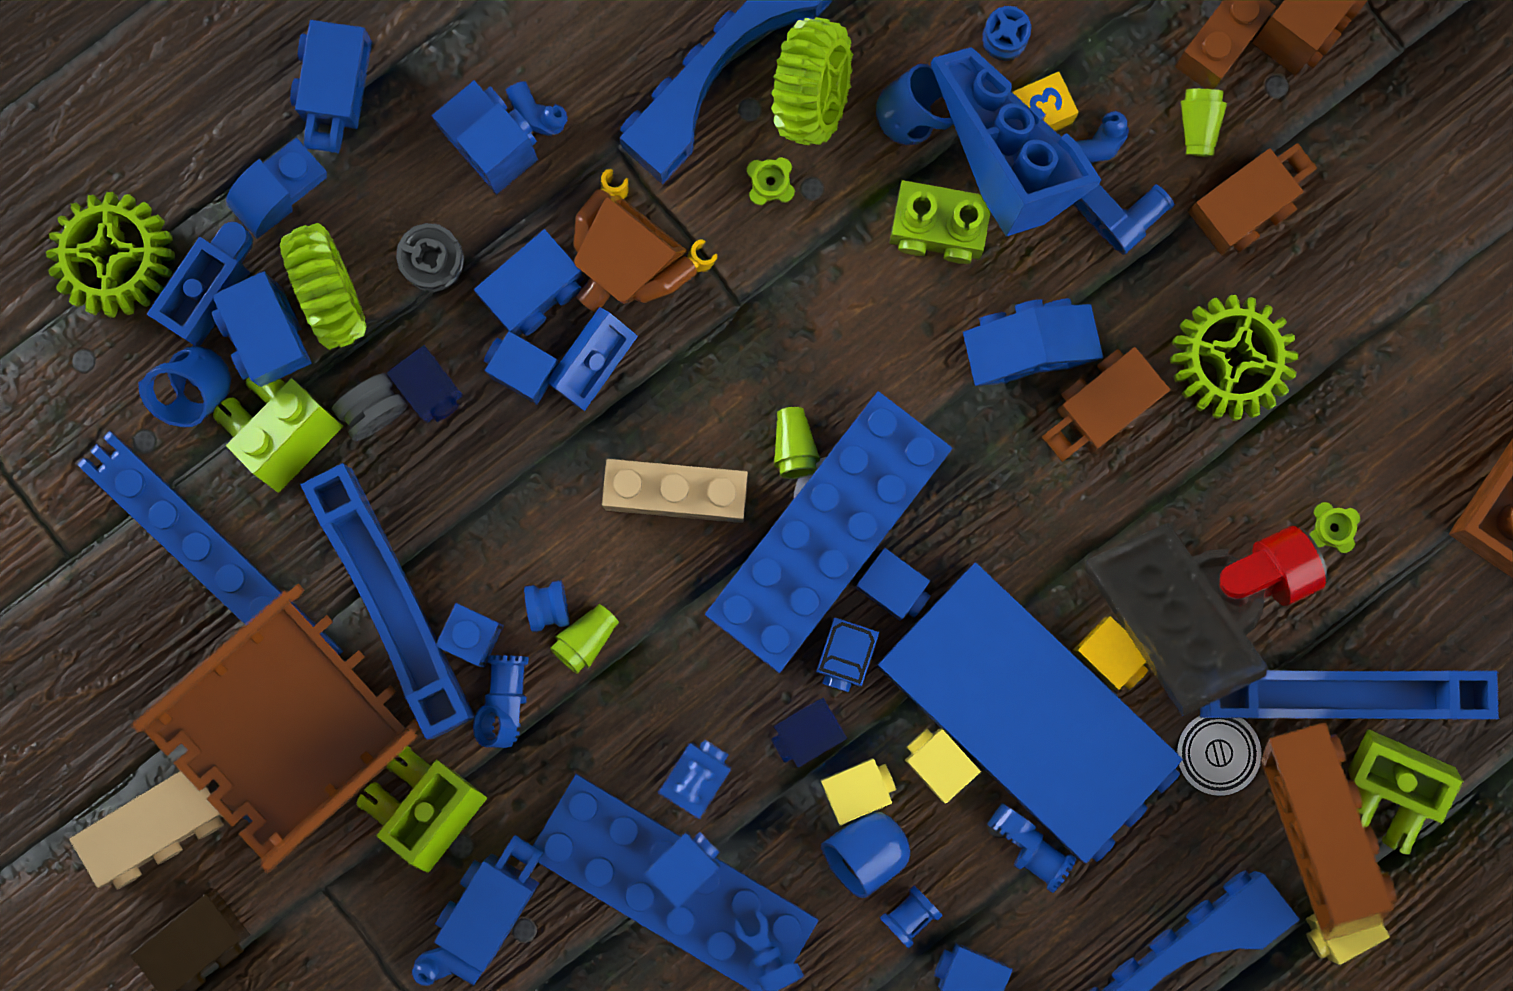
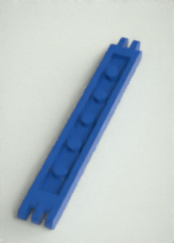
[77,430,343,655]

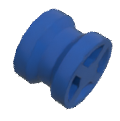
[982,6,1031,61]
[524,580,570,632]

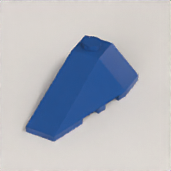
[930,47,1101,237]

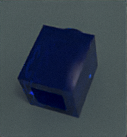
[387,345,463,423]
[771,697,847,767]

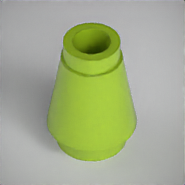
[1181,89,1227,157]
[774,407,820,479]
[550,604,619,674]

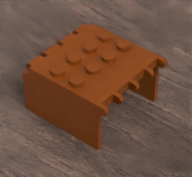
[132,583,420,872]

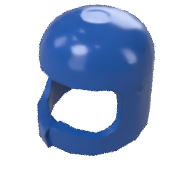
[876,64,954,145]
[139,346,231,427]
[821,811,910,898]

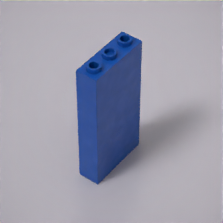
[876,562,1184,864]

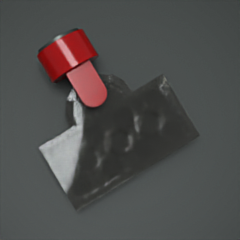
[1086,522,1327,717]

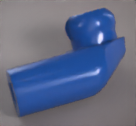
[506,81,567,136]
[1076,112,1129,162]
[412,947,482,986]

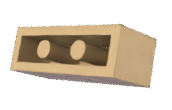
[602,459,748,523]
[69,771,224,890]

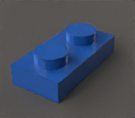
[546,307,638,411]

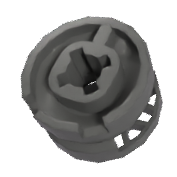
[396,223,465,292]
[332,373,408,441]

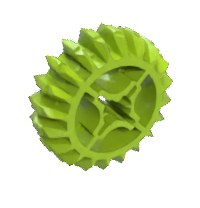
[771,17,853,145]
[46,192,175,318]
[280,223,367,350]
[1170,295,1298,421]

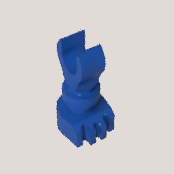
[735,911,805,991]

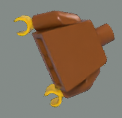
[573,169,717,312]

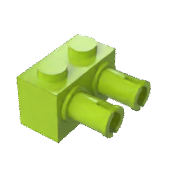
[889,180,991,264]
[213,378,343,493]
[1348,729,1463,855]
[357,746,487,873]

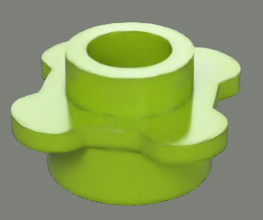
[747,157,795,205]
[1309,502,1360,553]

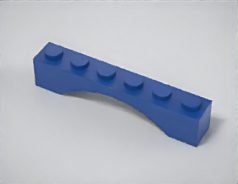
[620,0,833,185]
[300,463,475,739]
[1199,670,1498,719]
[1089,870,1300,991]

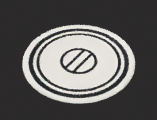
[1177,716,1261,796]

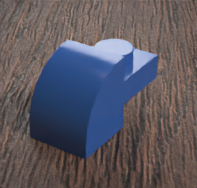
[226,137,327,239]

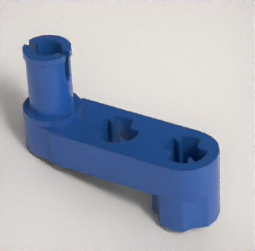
[1073,184,1174,255]

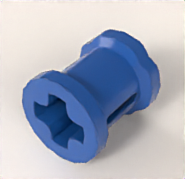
[880,885,943,949]

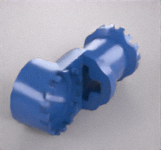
[473,655,529,748]
[987,803,1077,893]

